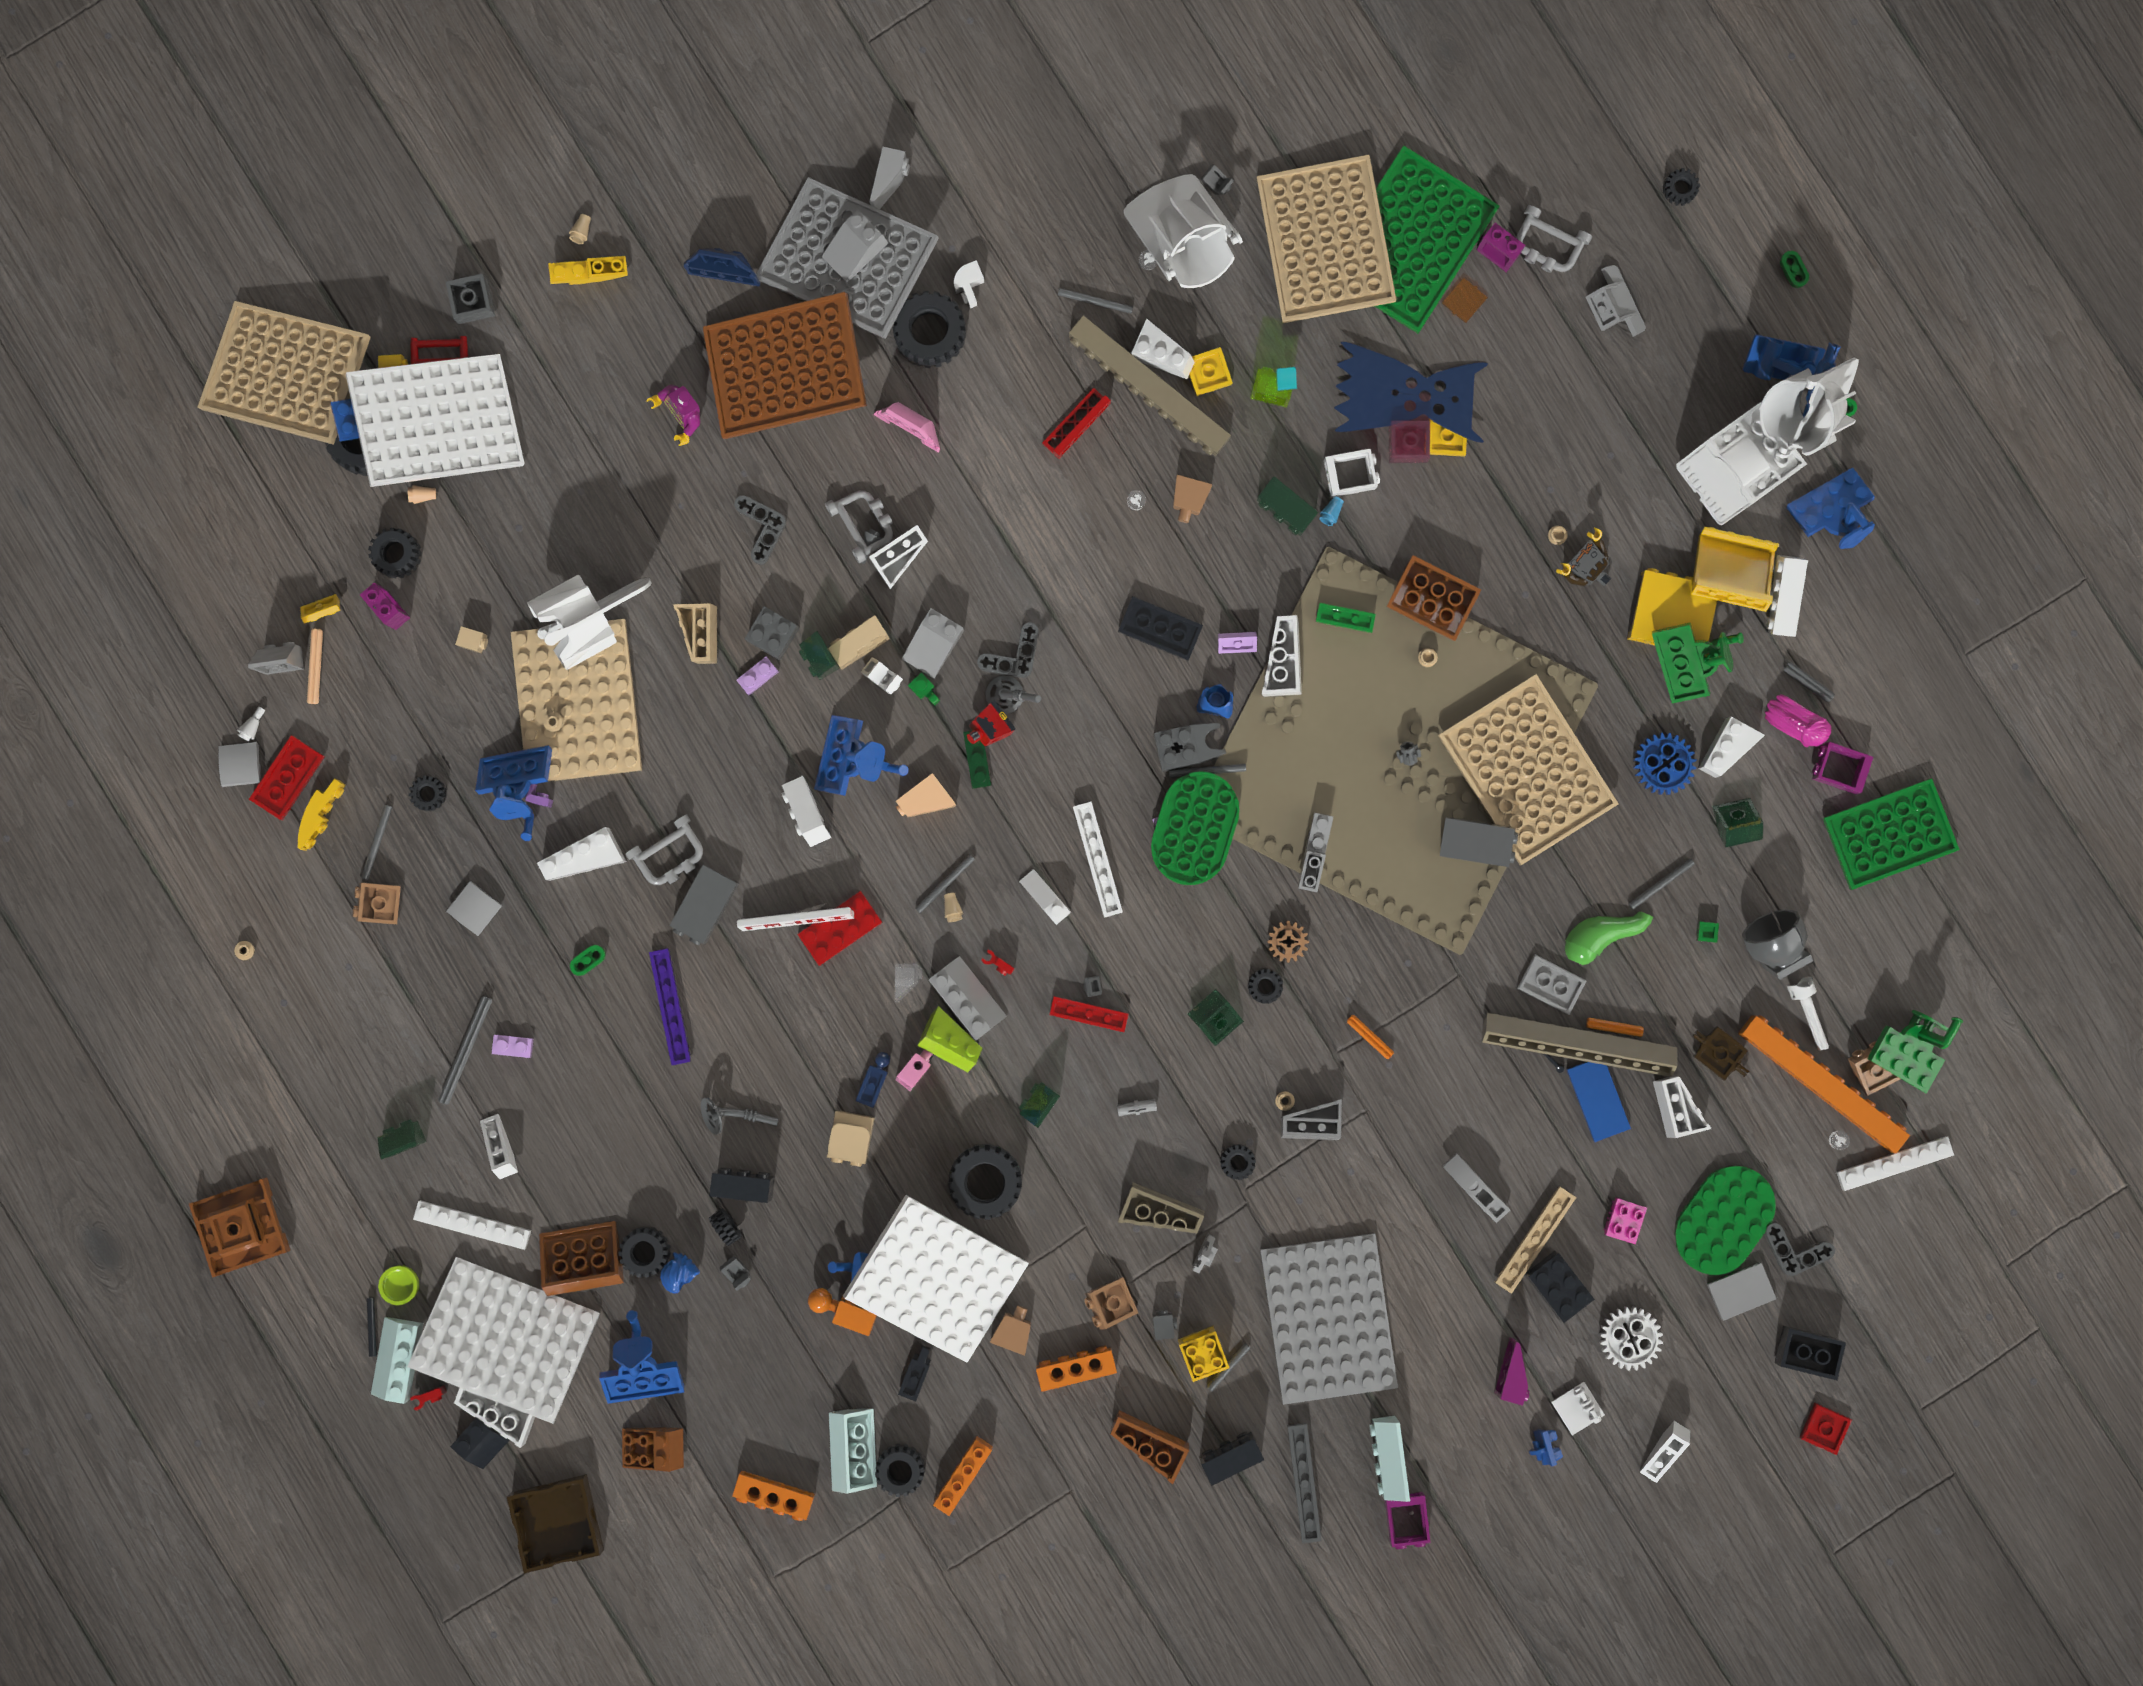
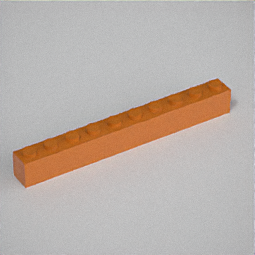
[1738,1015,1910,1154]

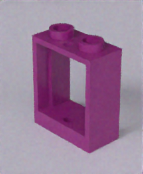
[1477,222,1526,273]
[360,583,410,630]
[1812,742,1874,794]
[1385,1492,1431,1549]

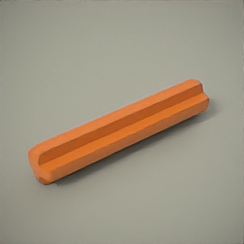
[1347,1015,1394,1059]
[1586,1018,1644,1037]

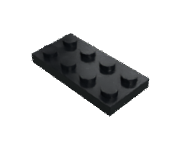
[1118,596,1203,661]

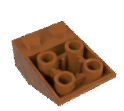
[622,1427,684,1472]

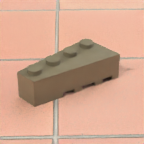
[1118,1182,1205,1234]

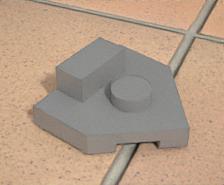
[1192,1233,1218,1273]

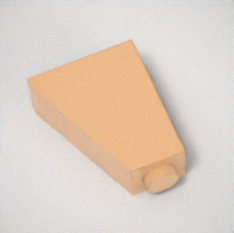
[896,773,956,817]

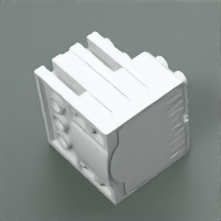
[1676,402,1807,525]

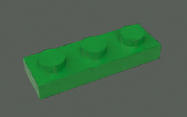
[1315,603,1376,633]

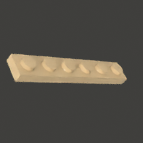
[1495,1186,1576,1294]

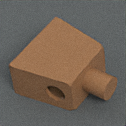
[1173,475,1212,523]
[990,1305,1031,1356]

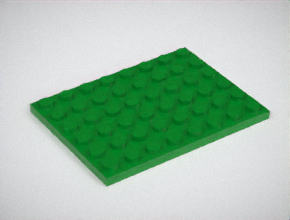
[1374,146,1500,334]

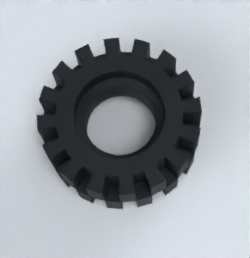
[1663,168,1700,206]
[408,776,447,811]
[1248,969,1283,1004]
[1220,1144,1256,1180]
[709,1208,742,1246]

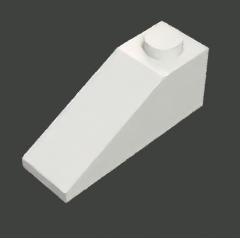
[1019,869,1071,925]
[480,1114,518,1179]
[1640,1421,1691,1483]

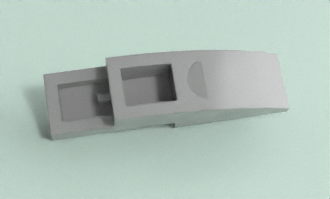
[1298,812,1333,892]
[1442,1153,1510,1223]

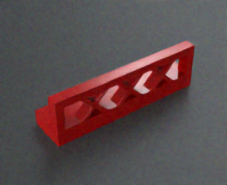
[1042,388,1111,459]

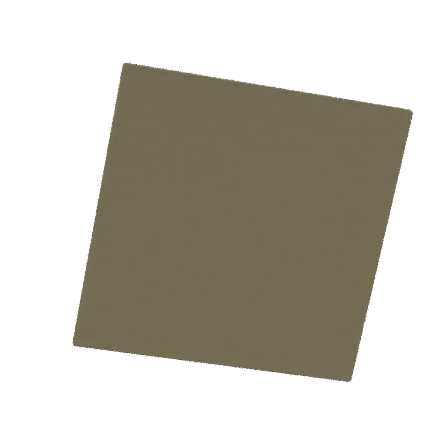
[1214,547,1598,955]

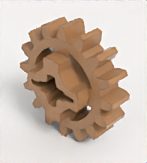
[1267,921,1309,963]

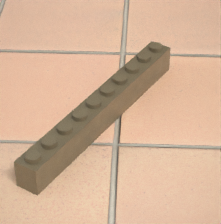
[1069,315,1231,457]
[1482,1013,1678,1077]

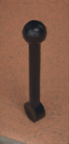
[1544,1054,1565,1073]

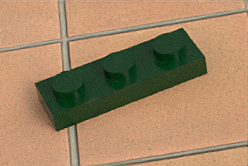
[963,731,991,789]

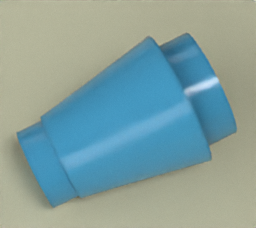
[1319,496,1344,526]

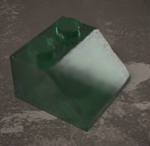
[799,631,840,680]
[1713,798,1763,848]
[1187,989,1244,1046]
[1019,1081,1060,1128]
[377,1119,427,1160]

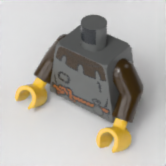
[1556,527,1611,586]

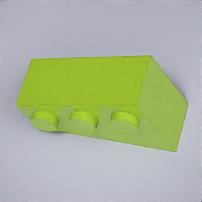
[917,1006,982,1073]

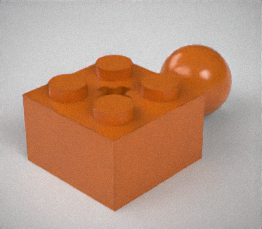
[808,1288,877,1336]

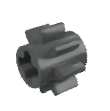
[1396,742,1421,766]

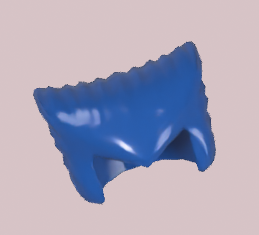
[1196,684,1233,719]

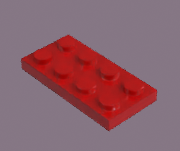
[249,735,325,821]
[797,891,883,966]

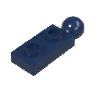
[856,1052,890,1108]

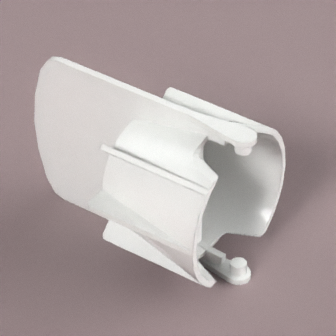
[1124,174,1243,288]
[1760,358,1859,458]
[527,575,651,670]

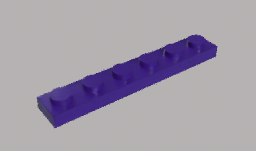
[649,948,691,1066]

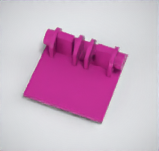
[1603,1198,1647,1244]

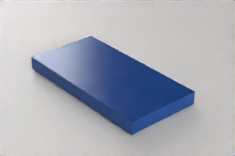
[1566,1062,1631,1142]

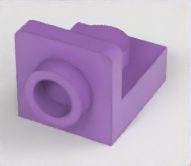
[525,784,553,808]

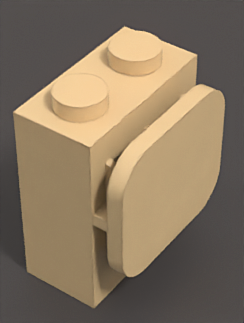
[827,1110,875,1167]

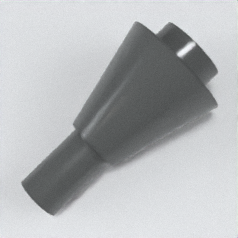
[861,528,882,564]

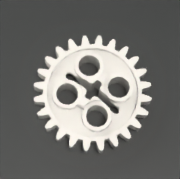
[1599,1306,1663,1371]

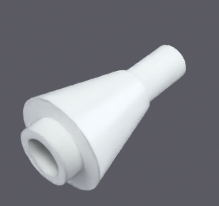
[237,707,265,741]

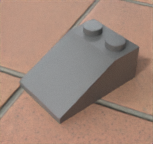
[869,147,910,209]
[822,210,888,283]
[902,608,964,679]
[248,642,304,675]

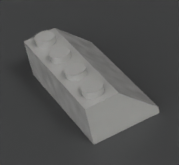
[929,956,1007,1040]

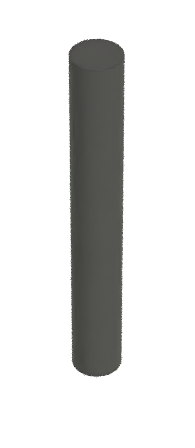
[1206,1343,1250,1391]

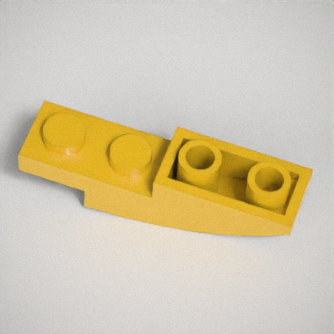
[548,256,628,285]
[298,779,346,851]

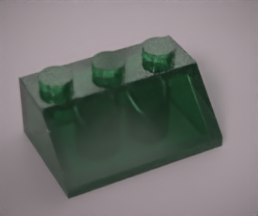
[1257,476,1319,536]

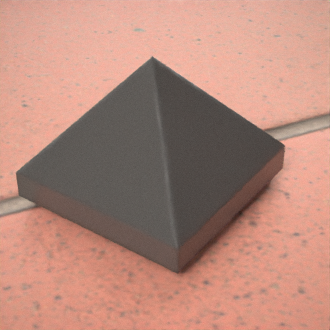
[1084,976,1102,997]

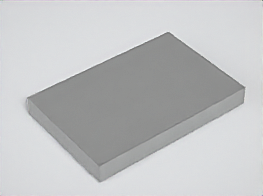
[1517,954,1586,1015]
[1707,1262,1776,1321]

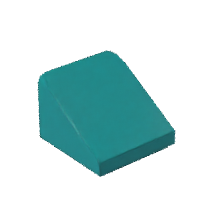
[1276,367,1297,391]

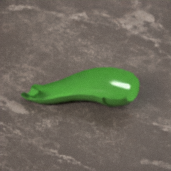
[1565,911,1653,965]

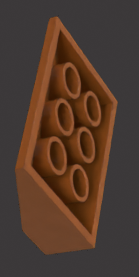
[1386,555,1481,641]
[539,1221,624,1296]

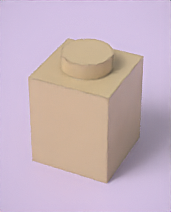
[455,626,488,653]

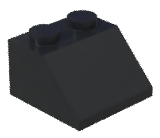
[450,1418,510,1469]

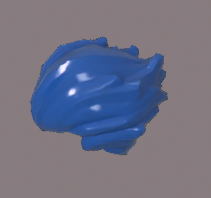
[660,1252,700,1294]

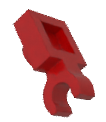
[981,950,1015,976]
[410,1385,447,1410]

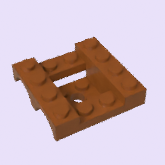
[189,1178,291,1278]

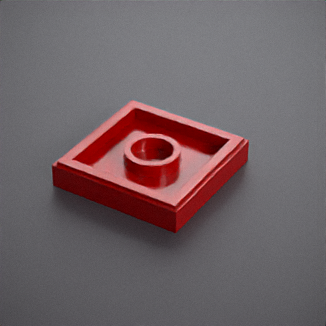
[1800,1403,1852,1455]

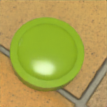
[378,1265,419,1305]

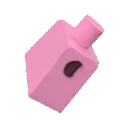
[896,1050,934,1092]

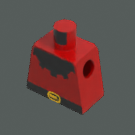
[967,700,1016,746]

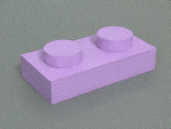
[1218,632,1257,654]
[737,657,779,695]
[492,1034,534,1058]

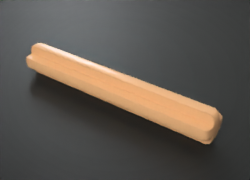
[307,628,323,704]

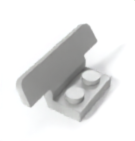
[1586,265,1646,337]

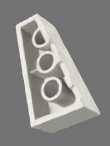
[537,827,627,881]

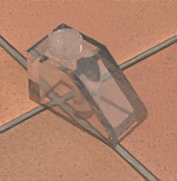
[895,964,923,1002]

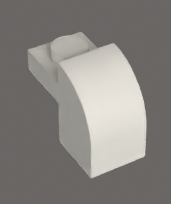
[954,260,984,308]
[861,657,903,694]

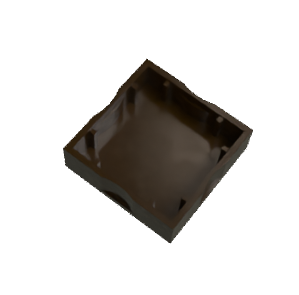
[507,1474,604,1574]

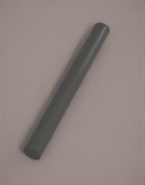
[1058,288,1133,314]
[1169,764,1246,778]
[361,805,392,880]
[915,854,975,913]
[1628,858,1695,909]

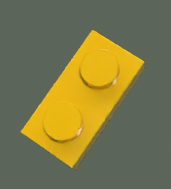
[300,594,340,624]

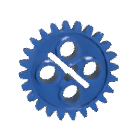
[1633,733,1697,795]

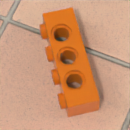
[1036,1346,1117,1392]
[933,1436,993,1516]
[732,1471,815,1521]

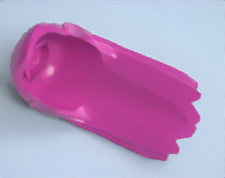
[1765,694,1832,747]

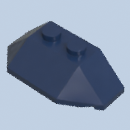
[683,248,760,287]

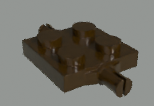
[1692,1026,1749,1081]

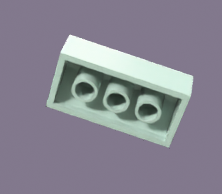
[371,1317,424,1404]
[829,1408,877,1494]
[1369,1416,1410,1502]

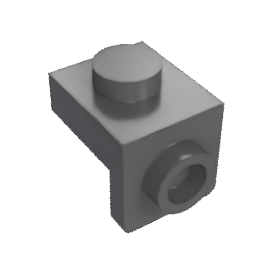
[1200,165,1234,195]
[719,1255,752,1291]

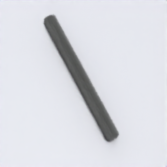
[438,996,492,1105]

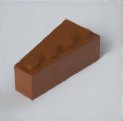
[1110,1410,1189,1484]

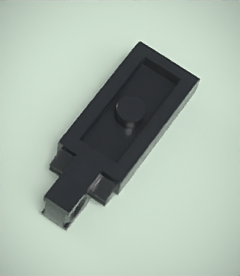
[898,1345,931,1402]

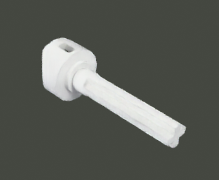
[1787,977,1829,1051]

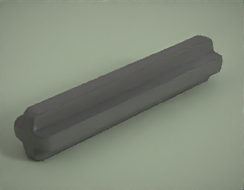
[1783,662,1835,702]

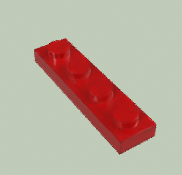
[1049,996,1129,1032]

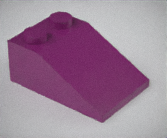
[1494,1337,1530,1406]

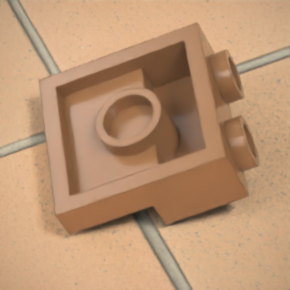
[353,883,401,924]
[1848,1041,1900,1096]
[1084,1277,1138,1329]

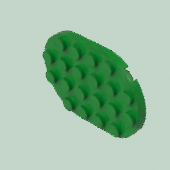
[1151,772,1240,885]
[1674,1166,1776,1275]

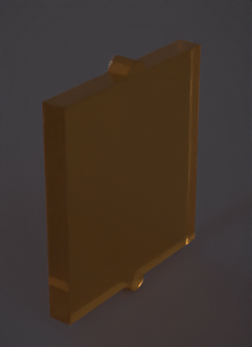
[1442,278,1488,323]

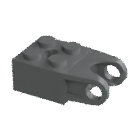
[1154,723,1226,772]

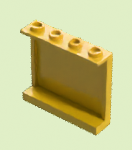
[1691,527,1779,612]
[1627,568,1717,645]

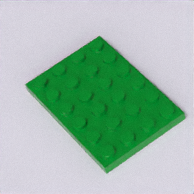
[1822,778,1960,890]

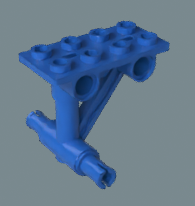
[1742,335,1841,417]

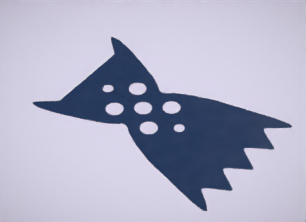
[1334,342,1488,443]

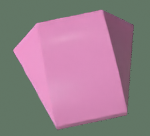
[873,402,940,453]

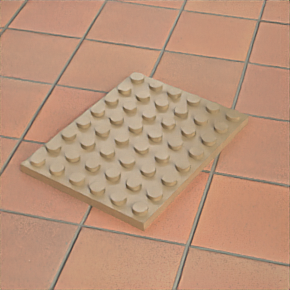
[1257,155,1396,323]
[198,301,371,445]
[511,619,642,782]
[1438,674,1618,865]

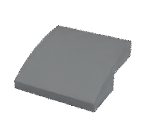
[219,742,261,787]
[446,881,502,936]

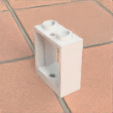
[1324,449,1380,498]

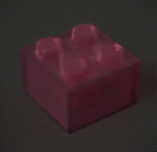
[1389,421,1430,463]

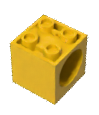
[1178,1326,1229,1382]

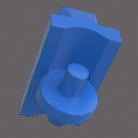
[1529,1429,1563,1466]

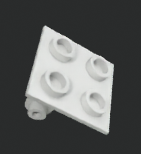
[1551,1382,1605,1435]

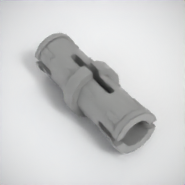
[1117,1099,1157,1117]

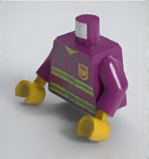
[647,385,700,446]

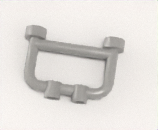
[1516,205,1592,273]
[825,490,893,563]
[625,814,703,885]

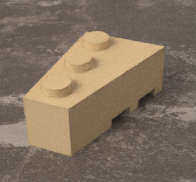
[673,603,717,664]
[828,615,890,669]

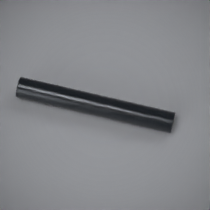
[367,1297,377,1357]

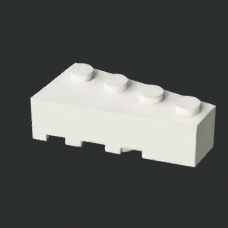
[1766,555,1808,637]
[1262,615,1302,697]
[454,1388,535,1448]

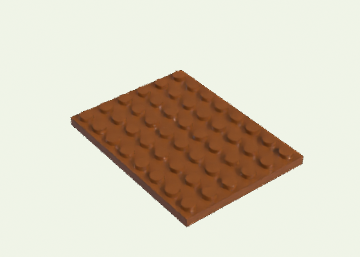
[703,292,867,439]

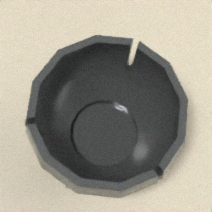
[1742,909,1813,980]

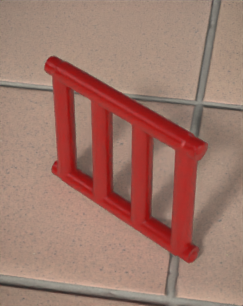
[410,336,468,364]

